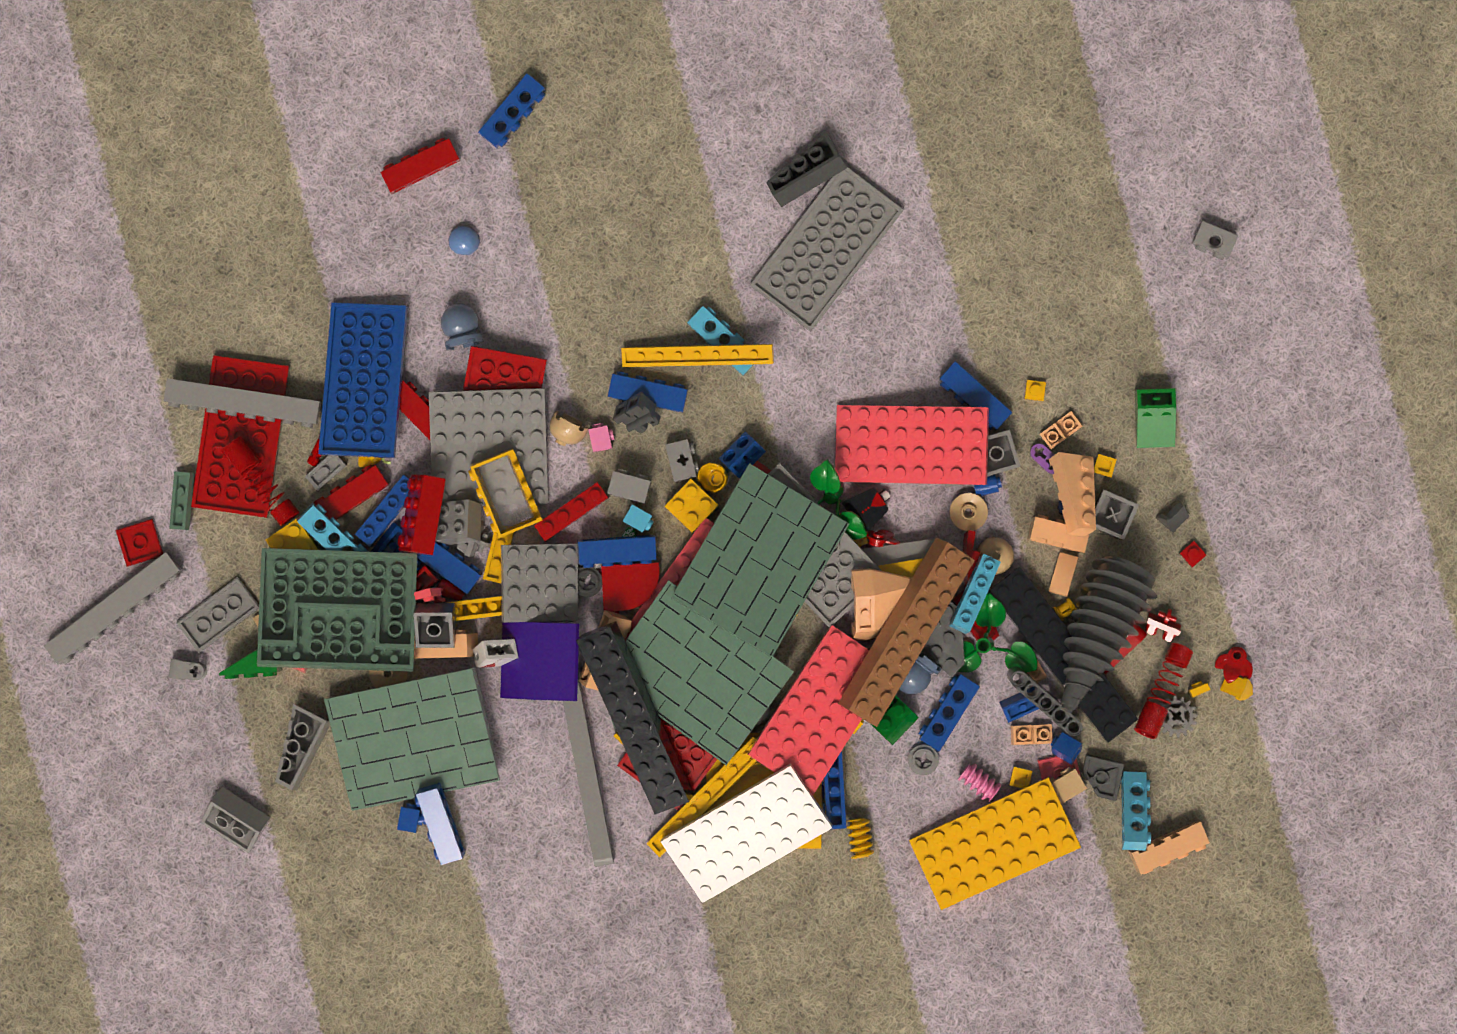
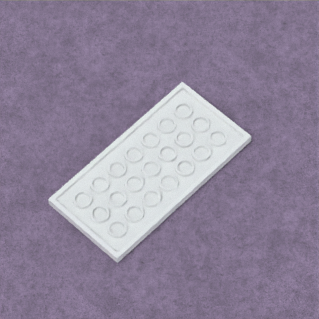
[661,764,832,903]

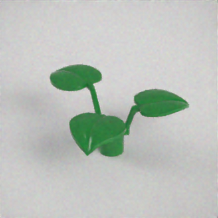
[810,459,868,540]
[957,593,1037,674]

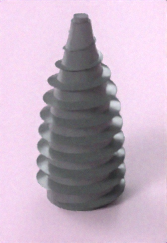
[1061,556,1157,713]

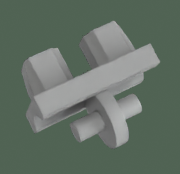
[457,524,491,558]

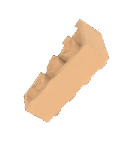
[1128,820,1210,874]

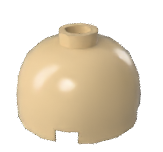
[550,411,589,446]
[976,537,1014,575]

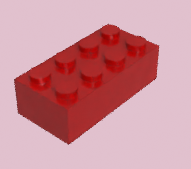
[398,474,446,555]

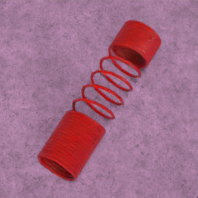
[222,436,299,526]
[1134,643,1193,739]

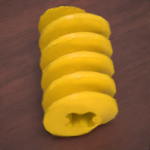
[846,818,874,859]

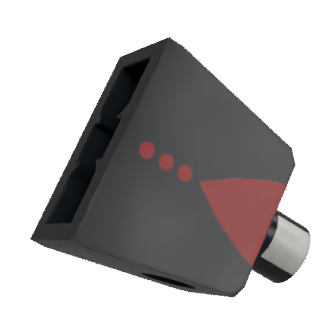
[842,488,890,531]

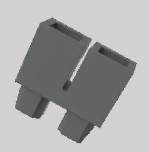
[613,392,661,434]

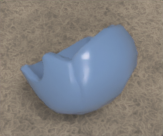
[448,226,480,255]

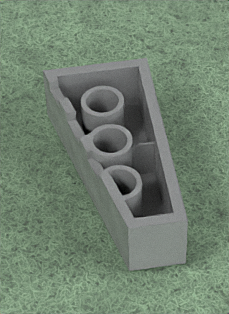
[275,704,330,790]

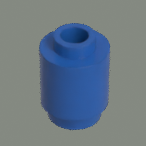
[974,474,1002,496]

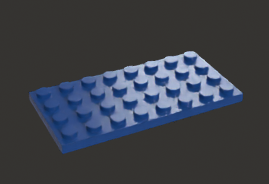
[318,303,408,458]

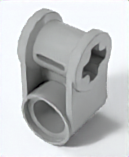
[169,659,207,680]

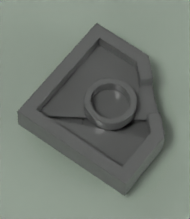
[1083,754,1125,801]

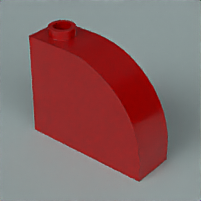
[601,563,660,614]

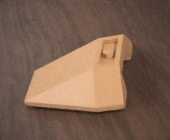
[851,568,912,641]

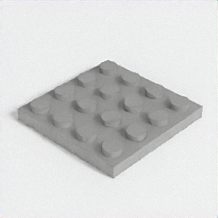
[501,543,578,622]

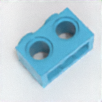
[623,505,654,533]

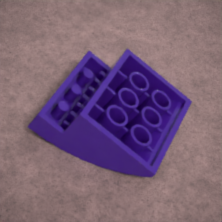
[500,622,579,701]

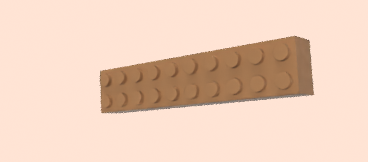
[838,537,975,727]

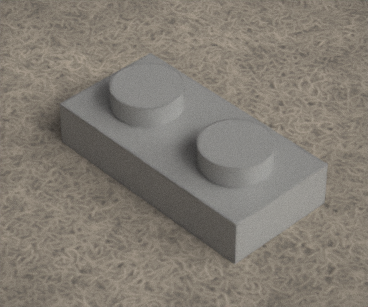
[305,455,347,491]

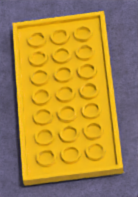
[909,777,1081,910]

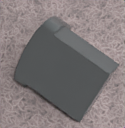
[1156,503,1189,533]

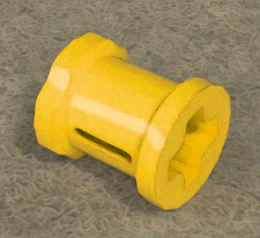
[1053,598,1076,622]

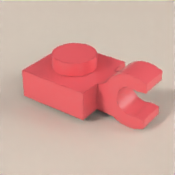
[414,588,445,603]

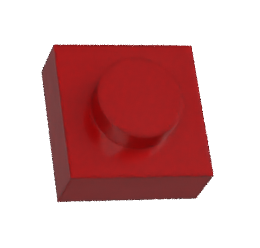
[1179,541,1206,568]

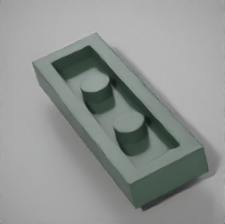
[169,471,194,530]

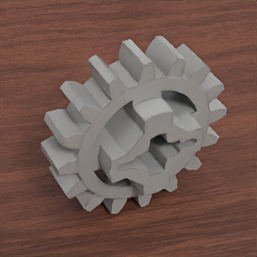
[1160,696,1198,738]

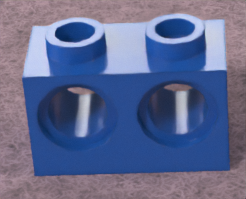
[718,431,766,479]

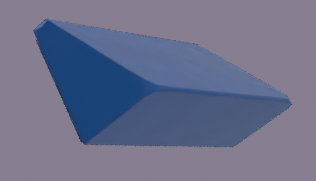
[371,522,402,553]
[999,686,1042,723]

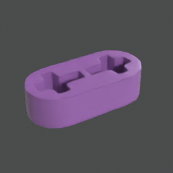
[1030,444,1054,474]

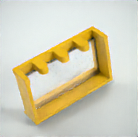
[468,448,542,538]

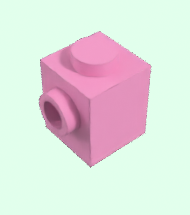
[588,423,614,452]

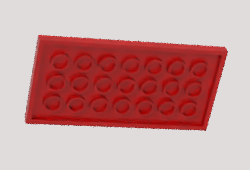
[191,355,290,518]

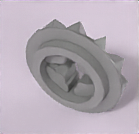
[908,745,939,775]

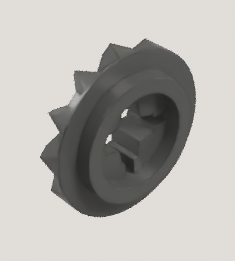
[578,567,602,597]

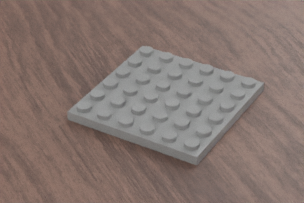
[429,388,548,505]

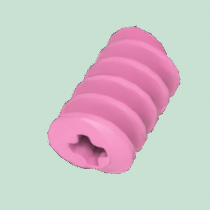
[958,764,1001,802]

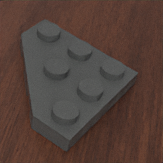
[922,600,965,677]

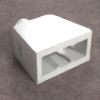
[473,639,518,668]

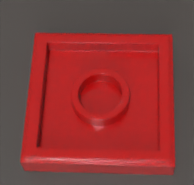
[115,519,164,567]

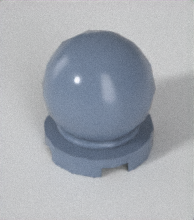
[441,304,484,351]
[899,652,942,694]

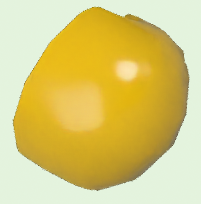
[697,462,728,492]

